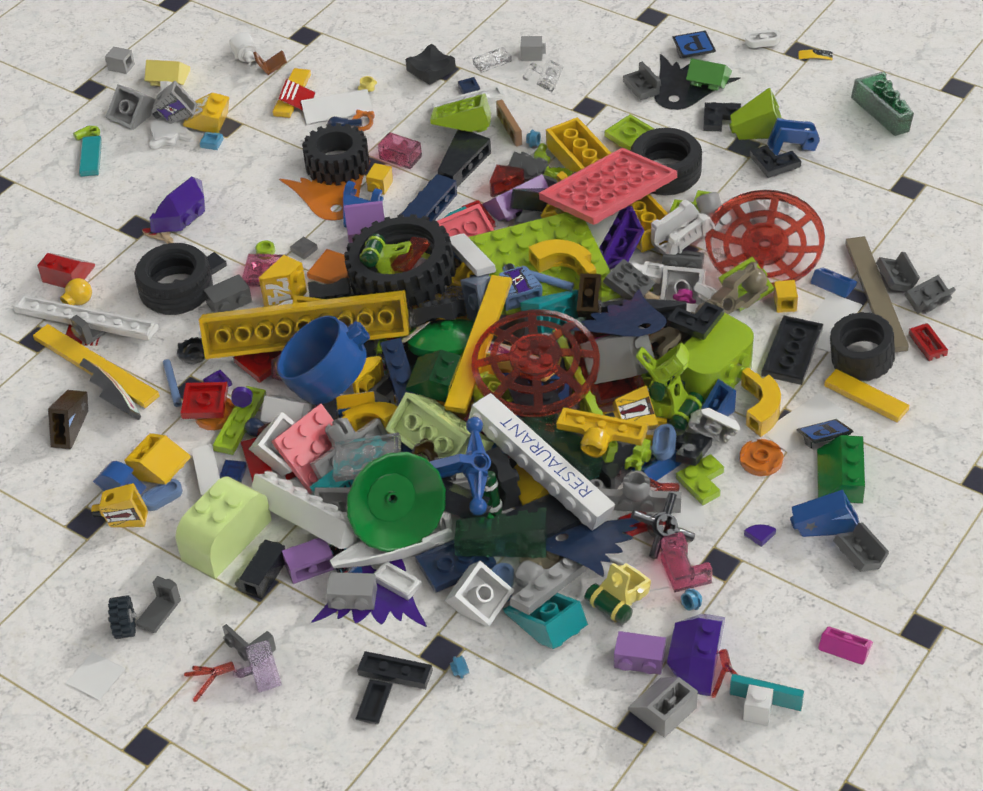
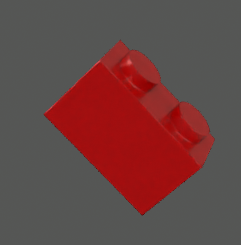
[37,253,95,288]

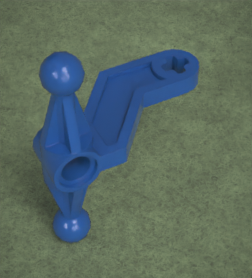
[430,417,491,516]

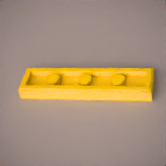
[273,68,311,118]
[824,369,910,423]

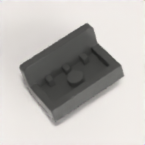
[623,61,661,100]
[505,152,550,181]
[662,251,704,269]
[876,252,920,292]
[904,275,956,314]
[833,522,889,572]

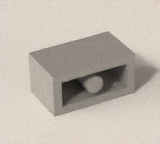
[326,572,377,610]

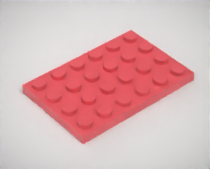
[539,148,677,225]

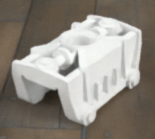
[651,200,715,255]

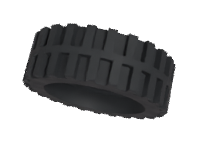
[344,214,456,310]

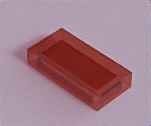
[390,237,430,272]

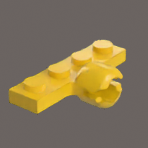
[556,407,648,458]

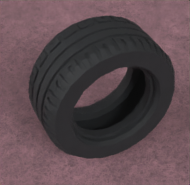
[630,127,702,195]
[134,243,213,315]

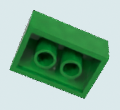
[817,435,865,504]

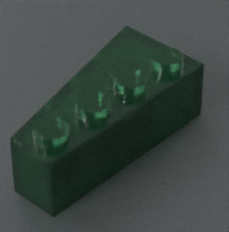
[851,71,914,136]
[520,407,604,481]
[454,507,548,558]

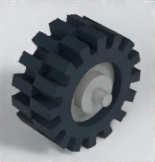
[108,595,136,639]

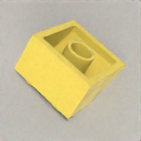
[144,60,190,87]

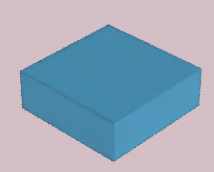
[200,132,224,150]

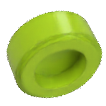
[255,240,275,258]

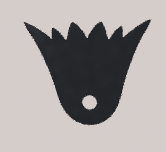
[655,54,740,110]

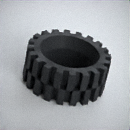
[302,123,370,185]

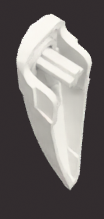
[330,511,471,568]

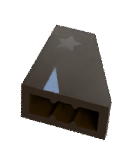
[48,390,88,449]

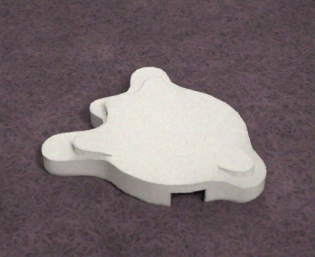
[149,116,195,149]

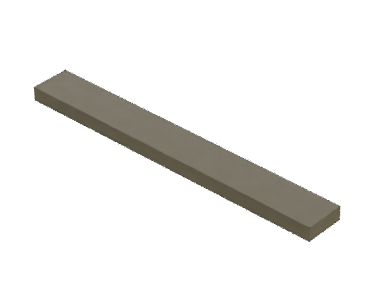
[845,236,909,352]

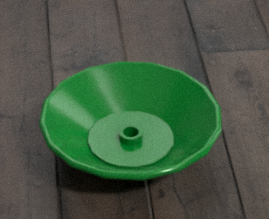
[347,452,446,552]

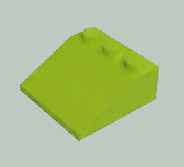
[430,93,492,133]

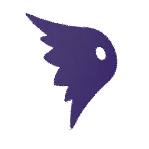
[311,559,427,627]

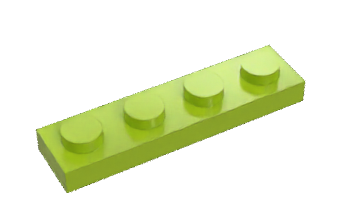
[212,386,267,455]

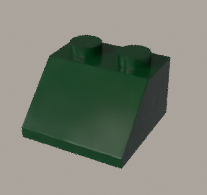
[405,350,461,402]

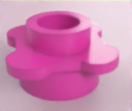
[673,289,696,304]

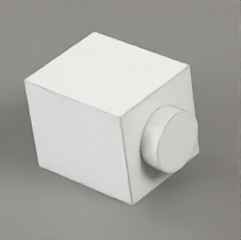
[743,684,773,726]

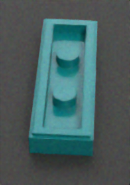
[79,136,102,177]
[730,674,804,711]

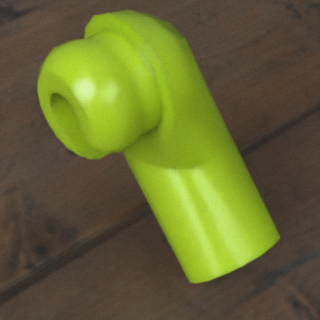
[73,125,100,141]
[534,143,551,164]

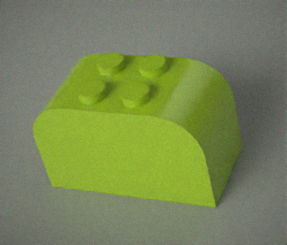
[672,312,754,403]

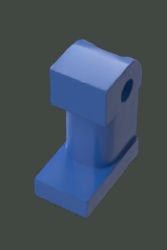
[767,118,820,155]

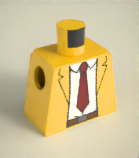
[604,386,658,430]
[91,483,148,528]

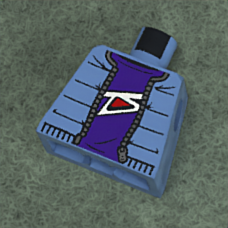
[499,263,542,311]

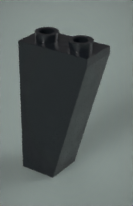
[438,129,491,187]

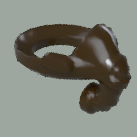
[412,438,438,462]

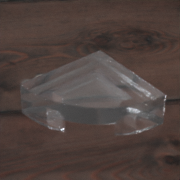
[702,246,730,264]

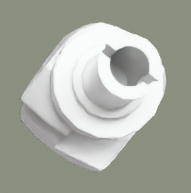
[229,32,258,69]

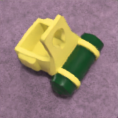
[584,563,651,625]

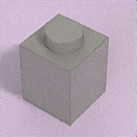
[520,36,546,61]
[105,46,135,74]

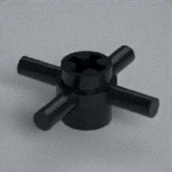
[631,492,695,559]

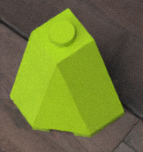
[729,88,783,140]

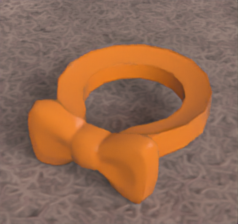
[352,109,375,131]

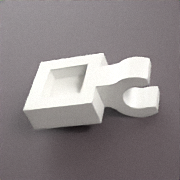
[631,262,664,284]

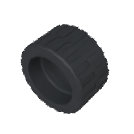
[830,312,895,381]

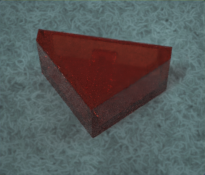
[489,164,525,198]

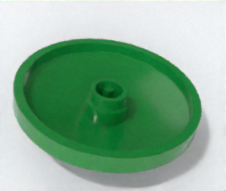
[407,319,474,357]

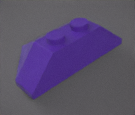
[150,176,205,233]
[599,206,644,270]
[667,614,725,696]

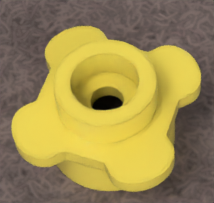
[358,76,377,92]

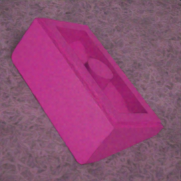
[818,626,873,665]

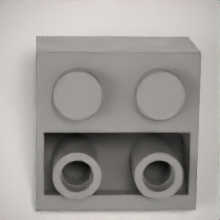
[628,677,698,738]

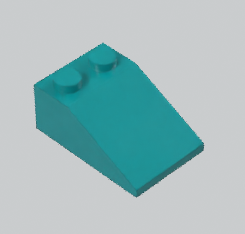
[520,290,579,342]
[503,593,588,649]

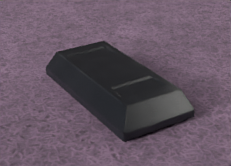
[355,679,393,725]

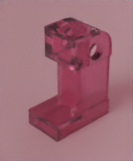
[660,532,712,593]

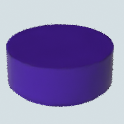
[231,387,253,407]

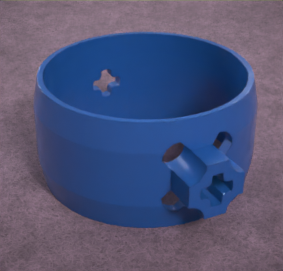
[277,316,370,405]

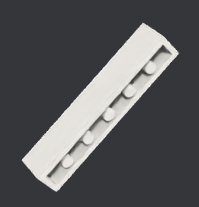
[251,471,358,549]

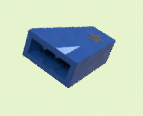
[790,490,859,537]

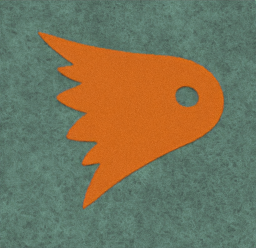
[279,169,366,220]

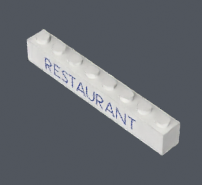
[469,393,615,531]

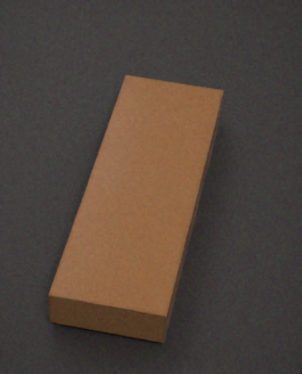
[496,99,522,147]

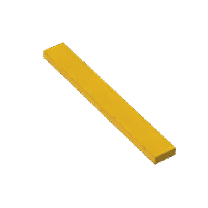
[444,275,512,413]
[33,324,160,408]

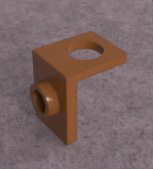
[253,50,287,75]

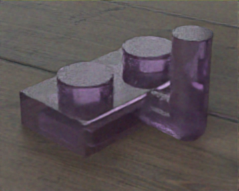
[233,640,282,693]

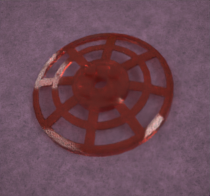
[705,190,825,287]
[471,309,600,417]

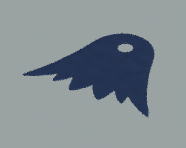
[560,289,666,337]
[541,514,653,577]

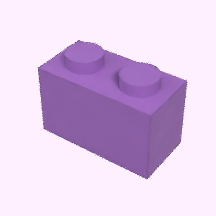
[282,538,335,584]
[614,631,666,675]

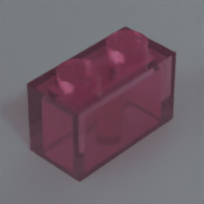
[378,132,422,169]

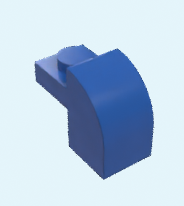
[93,461,147,495]

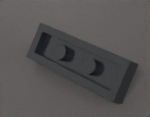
[357,651,433,690]

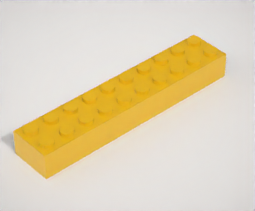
[545,117,668,253]
[199,290,410,359]

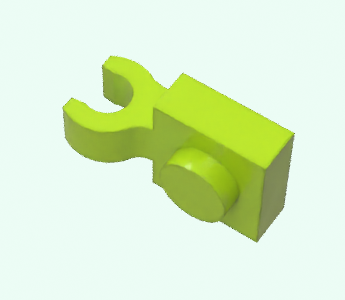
[625,438,652,471]

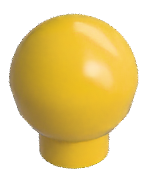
[60,278,92,305]

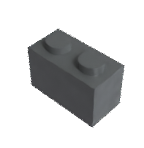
[203,274,252,313]

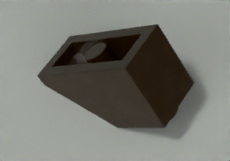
[576,273,602,320]

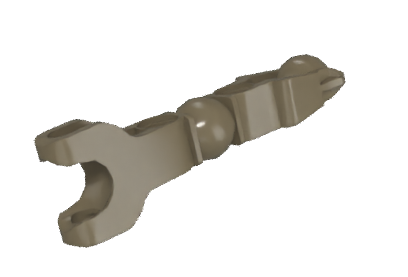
[649,262,769,357]

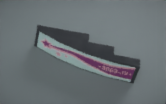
[80,358,141,420]

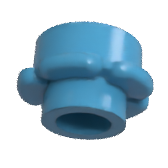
[526,129,541,148]
[681,588,702,611]
[450,656,469,679]

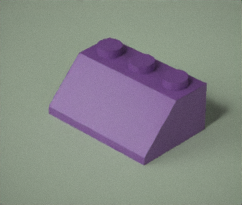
[482,174,549,222]

